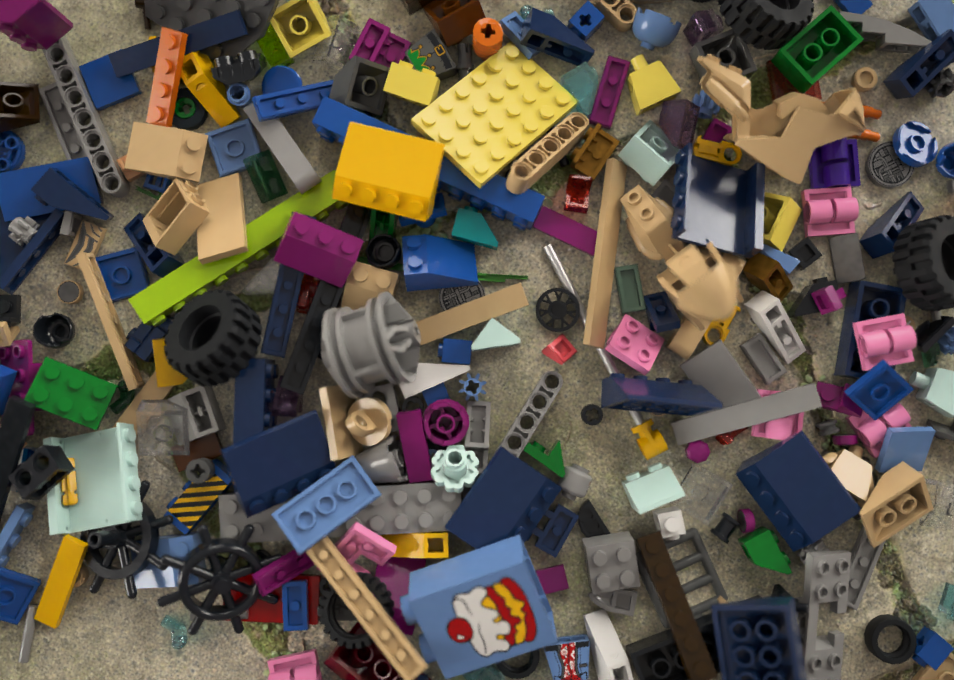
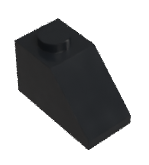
[787,277,841,318]

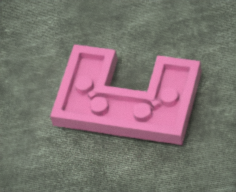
[316,522,397,573]

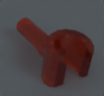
[715,427,749,445]

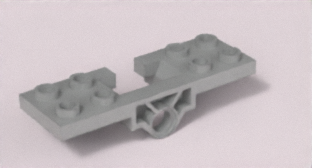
[796,550,851,680]

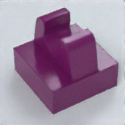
[811,285,847,315]

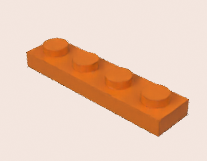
[146,27,188,127]

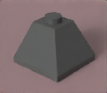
[329,55,390,116]

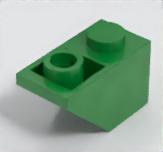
[737,526,792,575]

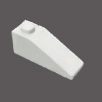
[744,290,806,364]
[398,363,471,399]

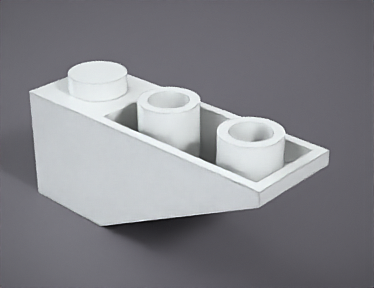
[583,609,633,680]

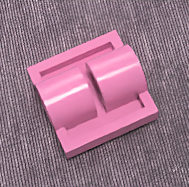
[801,186,859,238]
[852,313,917,371]
[605,314,665,376]
[751,389,804,440]
[845,403,912,458]
[267,648,322,680]

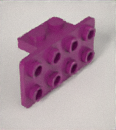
[0,339,44,436]

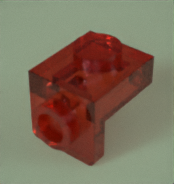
[564,174,593,214]

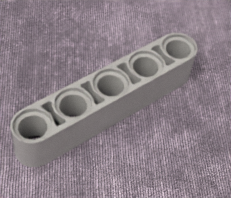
[243,102,322,194]
[491,371,563,459]

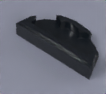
[915,316,954,353]
[578,499,610,538]

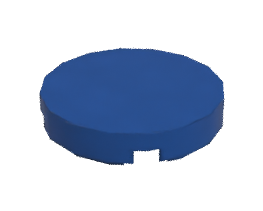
[893,121,938,168]

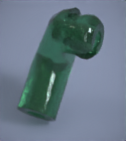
[109,380,135,415]

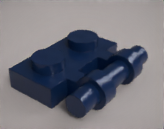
[526,503,579,558]

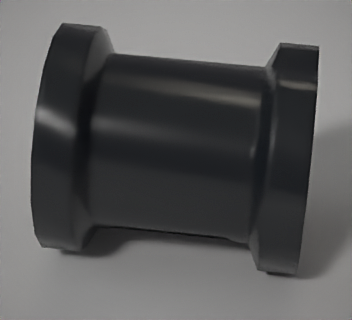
[710,512,742,544]

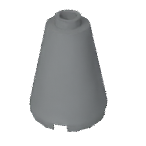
[354,435,409,484]

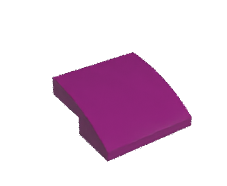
[349,18,411,67]

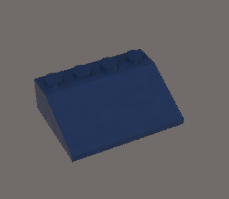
[601,373,723,416]
[221,410,336,518]
[735,430,861,552]
[445,446,562,549]
[711,597,807,680]

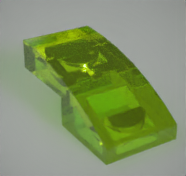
[257,22,295,68]

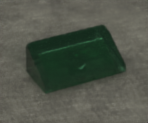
[243,149,288,204]

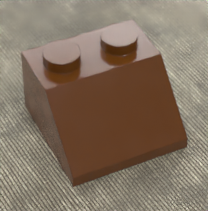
[422,0,486,47]

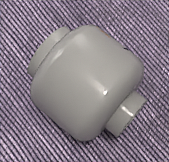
[557,463,592,501]

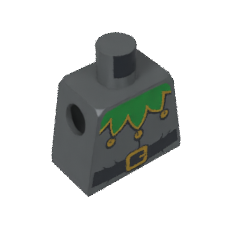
[405,29,457,81]

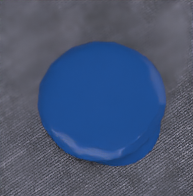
[262,66,303,94]

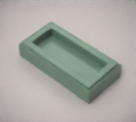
[614,264,646,314]

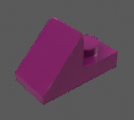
[816,381,863,418]

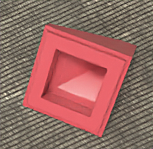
[541,333,578,365]

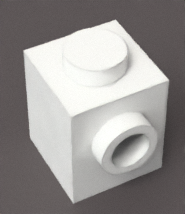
[652,506,686,541]

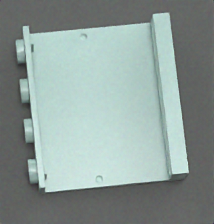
[43,422,143,535]

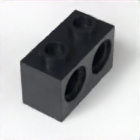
[9,445,74,500]

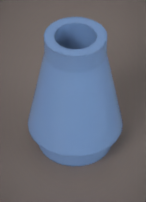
[227,83,252,108]

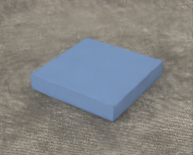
[205,118,266,178]
[875,426,936,473]

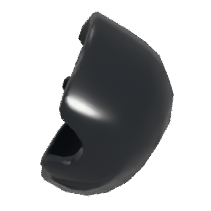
[365,234,401,269]
[33,312,75,349]

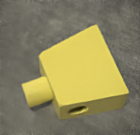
[627,54,681,116]

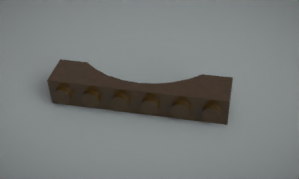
[634,531,718,680]

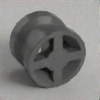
[185,457,215,484]

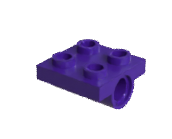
[808,138,861,189]

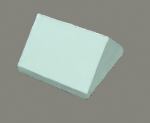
[471,318,521,351]

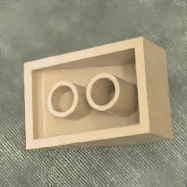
[124,121,208,185]
[340,261,401,310]
[859,461,933,548]

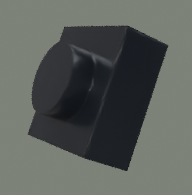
[786,237,822,271]

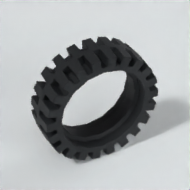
[319,572,394,649]

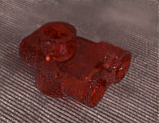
[296,274,319,314]

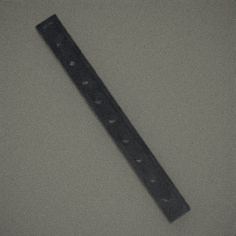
[279,203,371,395]

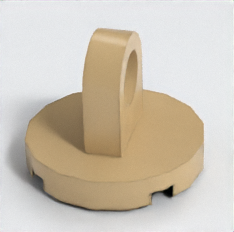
[345,397,392,446]

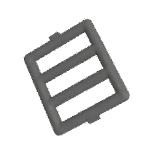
[636,528,728,628]

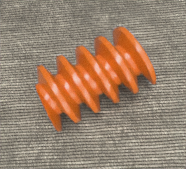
[473,18,503,61]

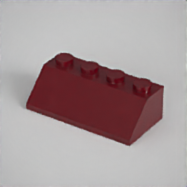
[324,621,432,680]

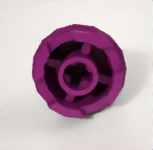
[422,399,469,446]

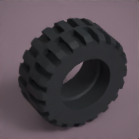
[718,0,814,50]
[892,215,954,312]
[164,290,262,387]

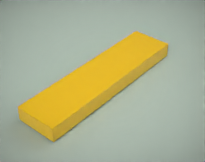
[34,534,89,629]

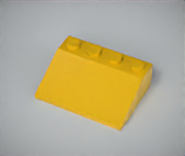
[332,122,445,222]

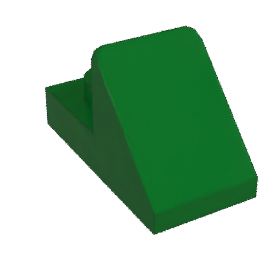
[523,439,565,478]

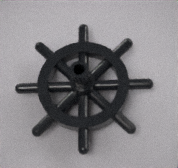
[80,480,174,599]
[157,524,282,635]

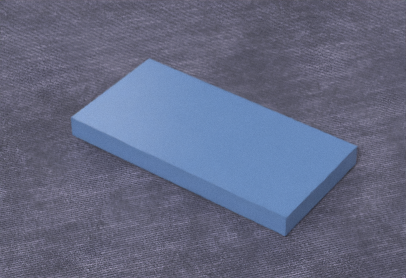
[271,455,382,556]

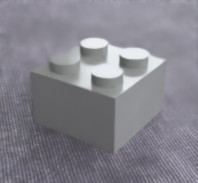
[582,531,641,594]

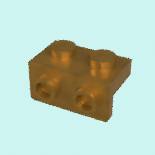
[569,123,620,182]

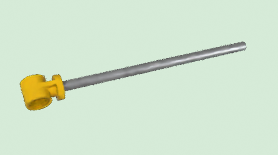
[543,244,668,460]

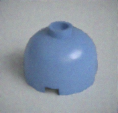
[632,7,682,51]

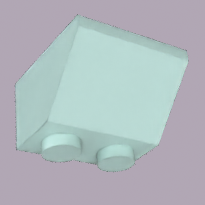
[618,120,683,186]
[621,462,686,514]

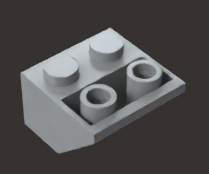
[165,386,227,445]

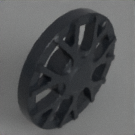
[536,288,580,332]

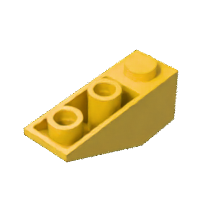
[181,52,241,128]
[379,531,449,558]

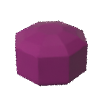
[685,440,710,463]

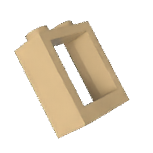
[142,177,210,256]

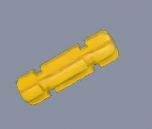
[61,458,78,506]

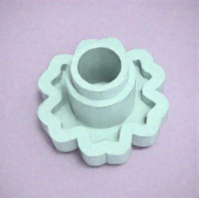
[431,445,479,493]

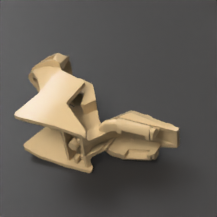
[697,54,866,184]
[620,185,744,331]

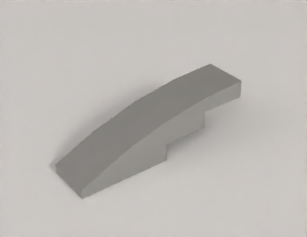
[839,11,932,54]
[462,401,491,500]

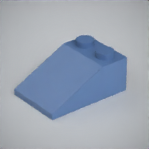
[130,531,206,589]

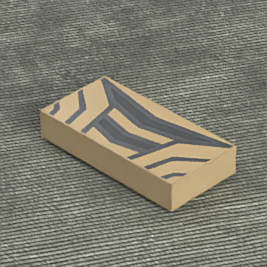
[64,220,107,270]

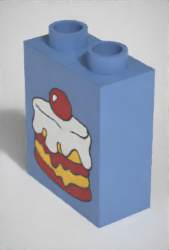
[400,534,558,679]

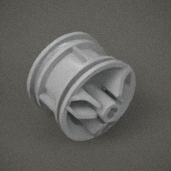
[321,292,421,398]

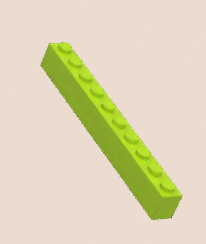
[128,170,349,327]

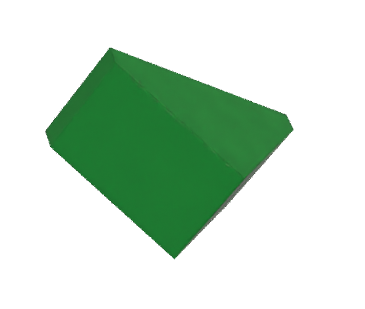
[369,208,398,241]

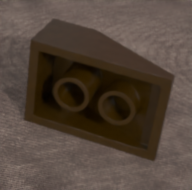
[0,81,40,133]

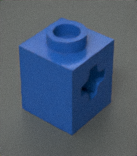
[567,1,605,43]
[438,338,472,365]
[911,626,954,671]

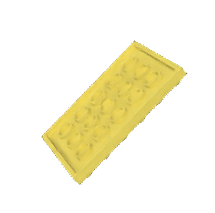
[411,41,579,189]

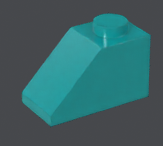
[451,206,498,250]

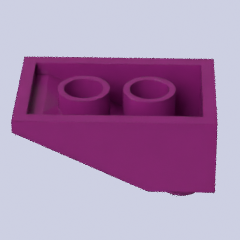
[371,557,427,636]

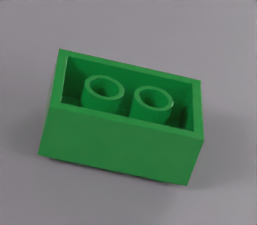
[770,5,864,94]
[24,357,118,431]

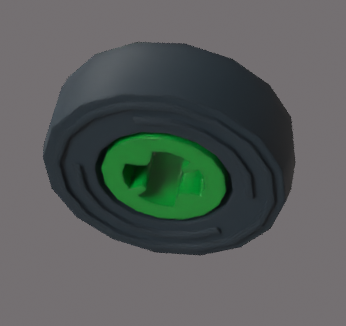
[172,88,208,131]

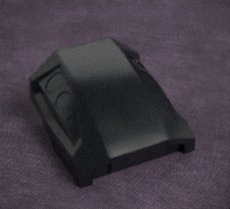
[211,50,267,85]

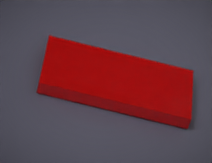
[223,573,321,625]

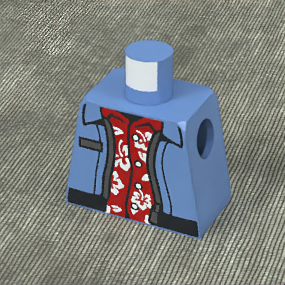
[544,634,590,680]

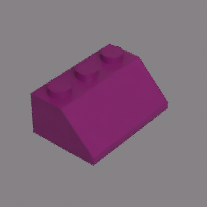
[0,0,73,52]
[273,211,364,288]

